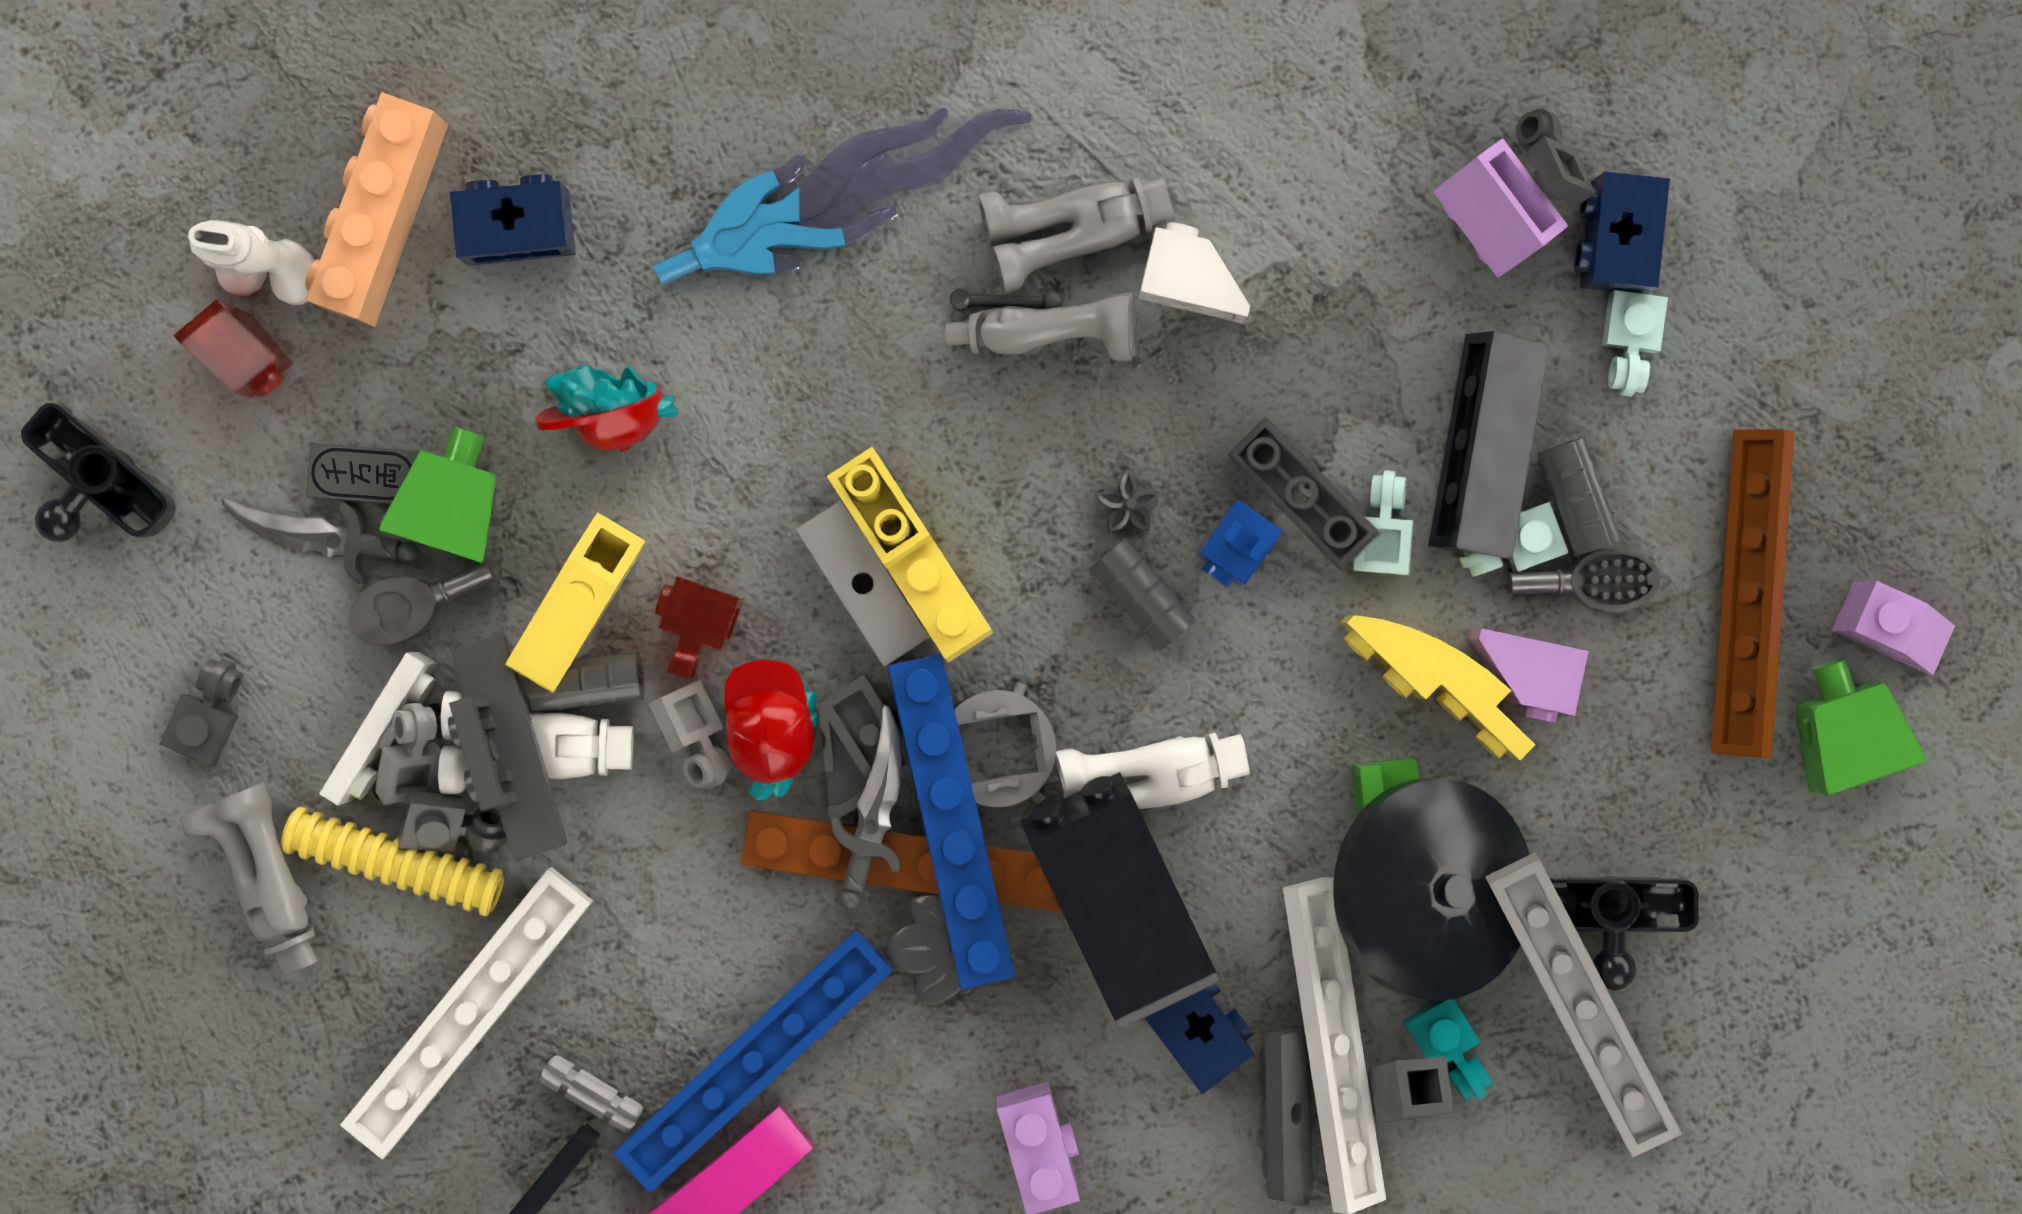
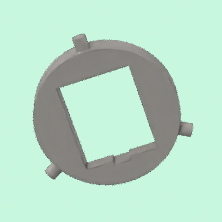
[954,682,1056,807]

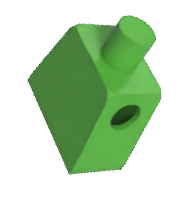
[379,427,496,563]
[1795,658,1927,795]

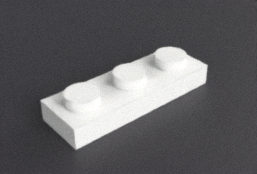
[319,652,438,805]

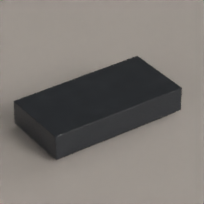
[509,1123,601,1214]

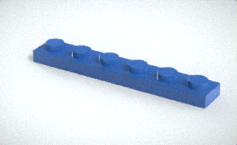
[887,654,1016,990]
[613,928,893,1193]

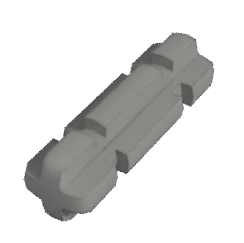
[540,1056,643,1133]

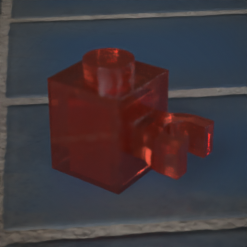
[655,576,745,679]

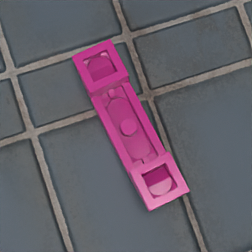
[644,1104,814,1214]

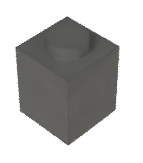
[1369,1057,1455,1124]

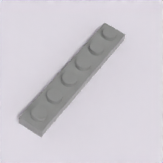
[1485,852,1682,1158]

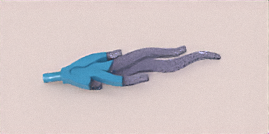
[653,108,1032,285]

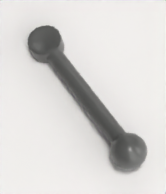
[950,288,1063,311]

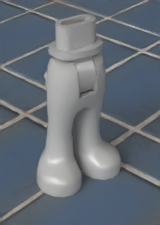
[977,178,1174,294]
[945,293,1138,361]
[179,782,318,975]

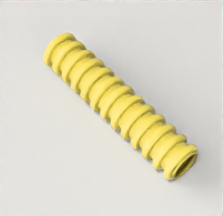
[281,806,504,917]

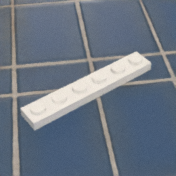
[340,867,593,1160]
[1283,877,1386,1214]

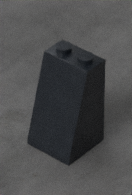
[1020,772,1220,1030]

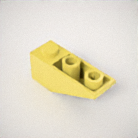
[505,512,645,693]

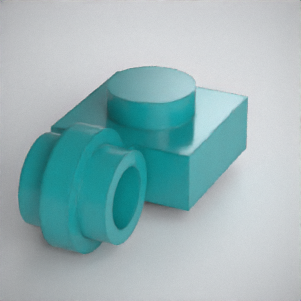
[1403,999,1494,1102]

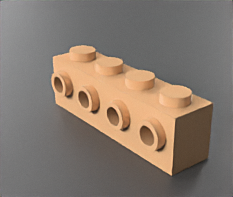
[305,92,448,327]

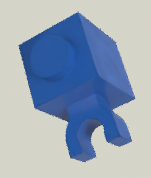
[1196,499,1283,588]

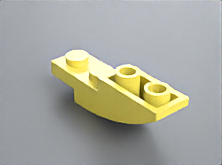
[827,447,994,663]
[1339,615,1535,760]

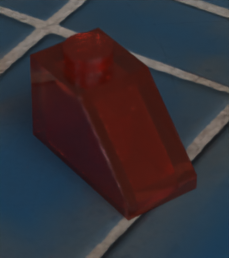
[173,299,293,398]

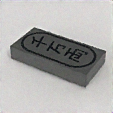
[306,443,420,504]

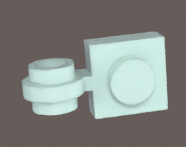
[1602,290,1668,397]
[1353,470,1414,575]
[1459,502,1569,577]

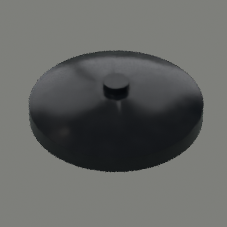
[1333,778,1530,1000]

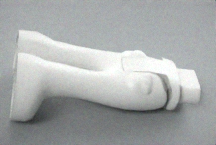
[188,220,315,305]
[438,691,634,795]
[1055,733,1250,809]

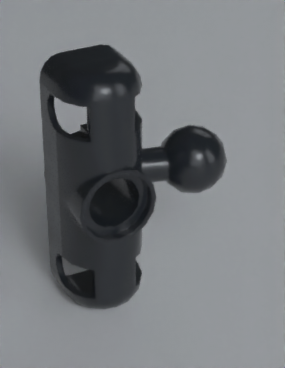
[21,403,176,542]
[1550,876,1699,991]

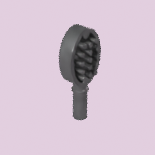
[1507,548,1661,611]
[348,561,496,645]

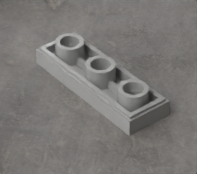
[795,500,930,667]

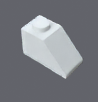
[1137,223,1250,324]

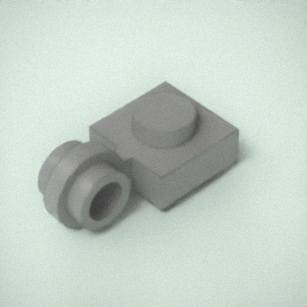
[649,680,730,789]
[375,703,441,805]

